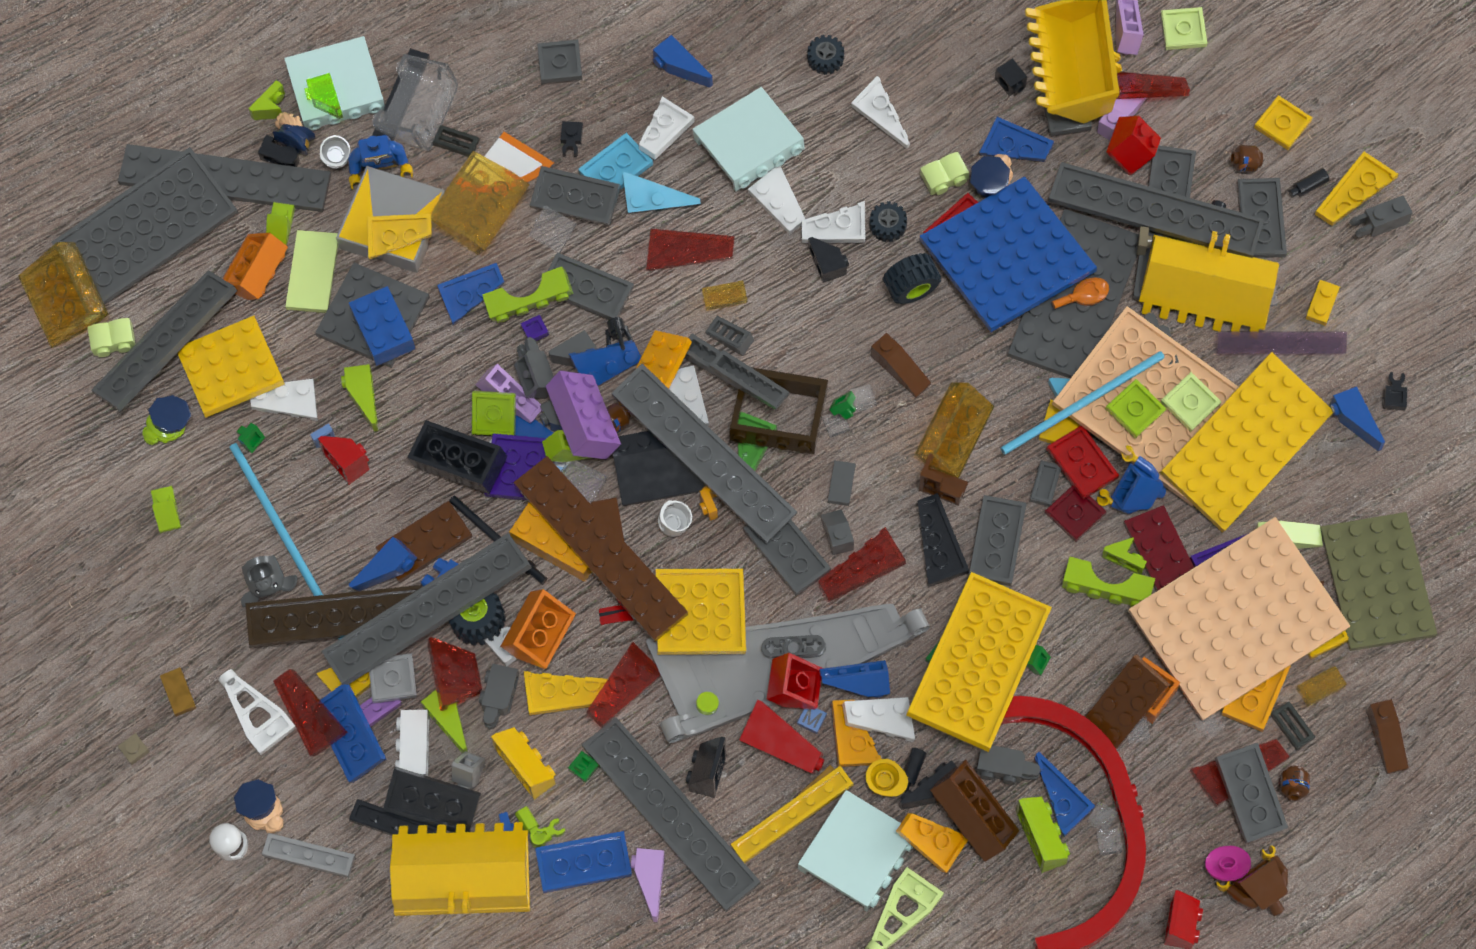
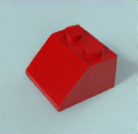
[1106,115,1161,175]
[318,436,370,485]
[766,653,822,709]
[1164,890,1203,949]

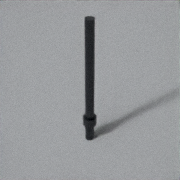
[449,495,548,585]

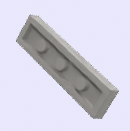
[262,833,355,878]

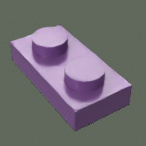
[360,697,402,727]

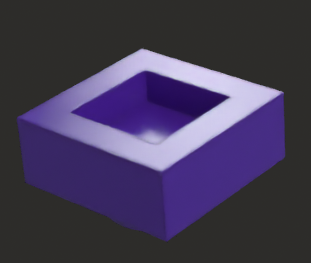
[520,315,549,341]

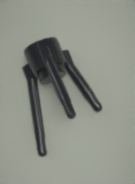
[605,317,637,350]

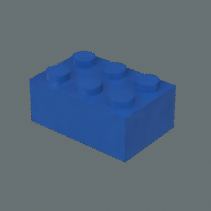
[349,286,415,366]

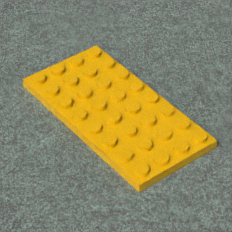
[1159,352,1333,533]
[906,572,1052,752]

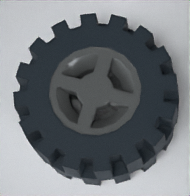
[807,35,844,75]
[869,201,907,242]

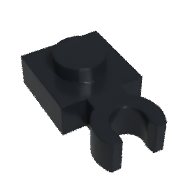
[560,121,583,157]
[1384,372,1408,410]

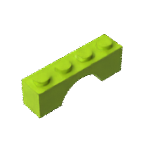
[482,267,573,323]
[1062,557,1155,607]

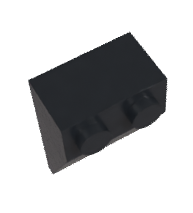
[685,736,727,798]

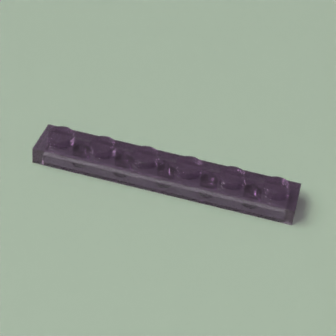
[1217,331,1347,354]

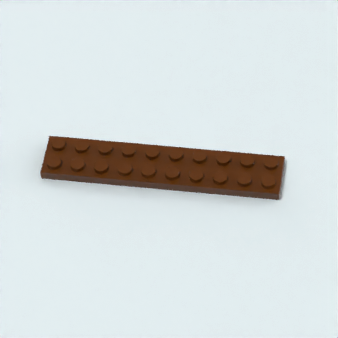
[513,456,688,642]

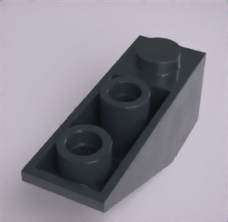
[899,760,956,810]

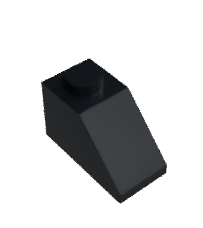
[808,237,849,283]

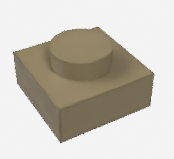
[1137,227,1152,255]
[118,733,150,765]

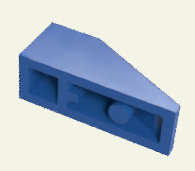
[653,35,713,88]
[1330,386,1385,451]
[349,537,417,591]
[820,660,890,697]

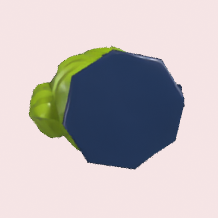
[142,395,191,445]

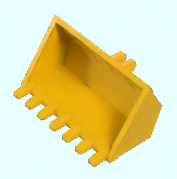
[1025,0,1122,124]
[1139,231,1279,340]
[390,822,530,916]

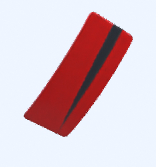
[599,605,635,625]

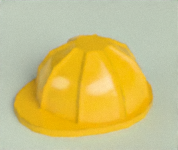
[866,759,908,797]

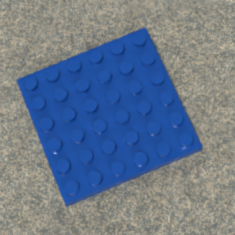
[920,176,1097,332]

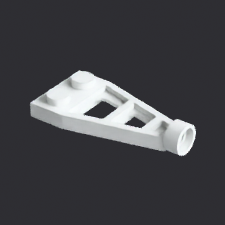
[218,669,296,755]

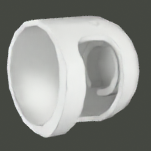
[320,136,350,169]
[658,500,692,537]
[209,823,248,861]

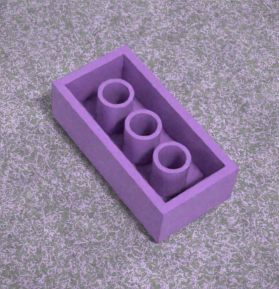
[546,371,621,459]

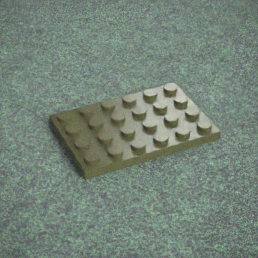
[1320,512,1437,651]

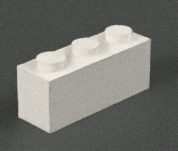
[395,710,430,776]

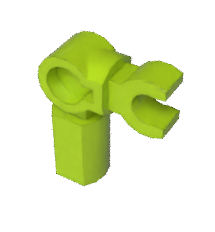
[515,806,565,848]

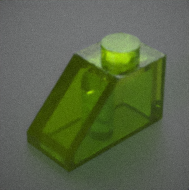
[304,73,343,119]

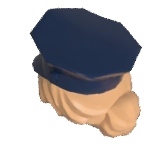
[273,112,315,155]
[970,154,1013,198]
[234,779,283,834]

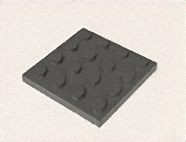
[315,262,430,368]

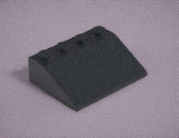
[612,431,706,506]

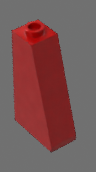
[739,700,825,774]

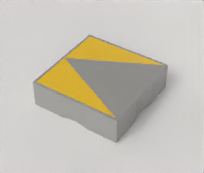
[336,166,447,273]

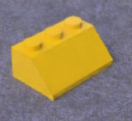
[491,727,556,800]

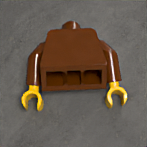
[1216,845,1288,916]

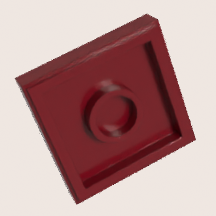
[1045,485,1107,542]

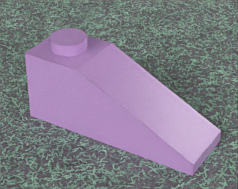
[1115,0,1143,55]
[1097,85,1148,140]
[475,364,541,423]
[631,848,665,922]

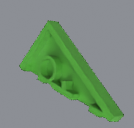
[738,412,777,471]

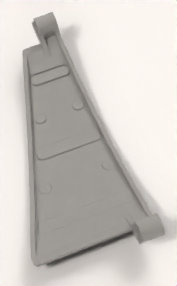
[646,604,930,743]

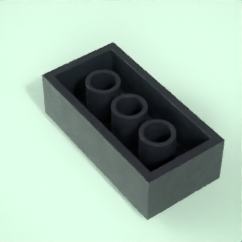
[407,420,507,494]

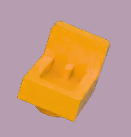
[699,486,718,521]

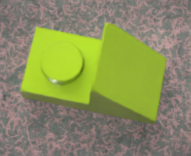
[248,80,285,120]
[266,202,295,246]
[151,486,181,533]
[1102,538,1147,575]

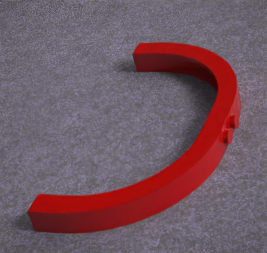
[1001,696,1146,949]

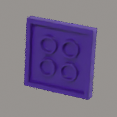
[484,434,555,500]

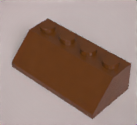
[930,759,1020,862]

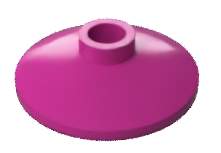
[1205,846,1251,881]

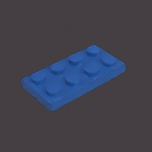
[312,684,386,782]
[535,831,632,893]

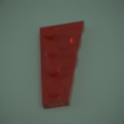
[1116,72,1190,99]
[646,229,735,271]
[818,527,906,602]
[586,642,661,728]
[273,669,348,756]

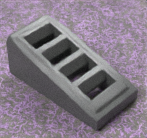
[705,316,754,356]

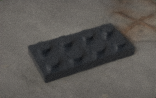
[383,767,481,833]

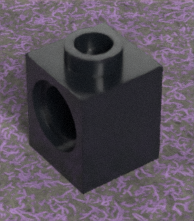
[995,58,1027,97]

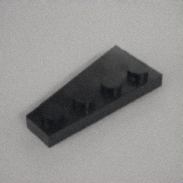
[917,493,969,587]

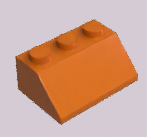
[223,233,288,300]
[500,589,576,669]

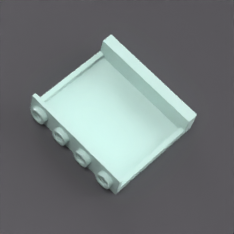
[284,36,385,130]
[692,87,805,191]
[798,790,913,912]

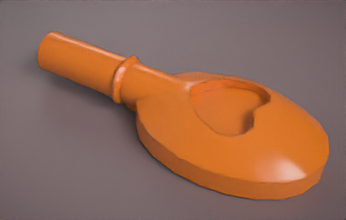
[1052,277,1109,309]

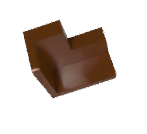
[919,453,968,506]

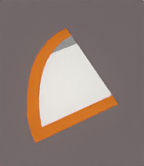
[460,132,555,193]

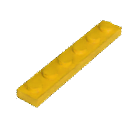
[731,766,854,863]

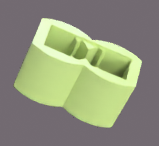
[920,152,969,195]
[87,318,136,357]

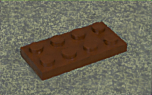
[376,501,473,584]
[1086,654,1170,749]

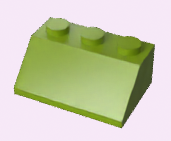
[1016,797,1070,873]

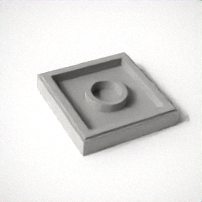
[369,653,417,703]

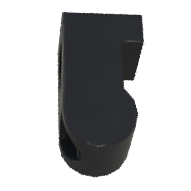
[258,135,300,167]

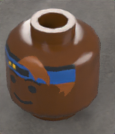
[1230,145,1263,173]
[606,403,631,434]
[1280,766,1310,801]

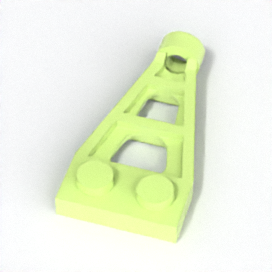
[865,867,944,949]

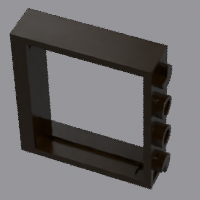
[729,367,828,454]

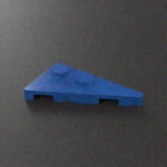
[1034,752,1095,837]

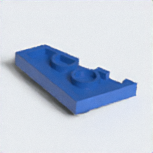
[979,117,1054,162]
[437,263,504,325]
[568,340,641,386]

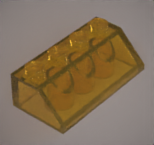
[915,382,995,478]

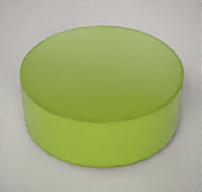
[696,692,719,715]

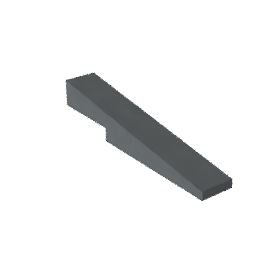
[684,333,789,410]

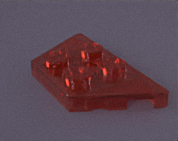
[427,637,482,711]

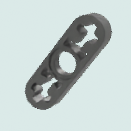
[761,635,826,659]

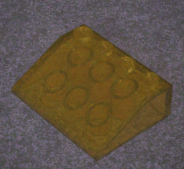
[430,151,530,255]
[18,242,109,348]

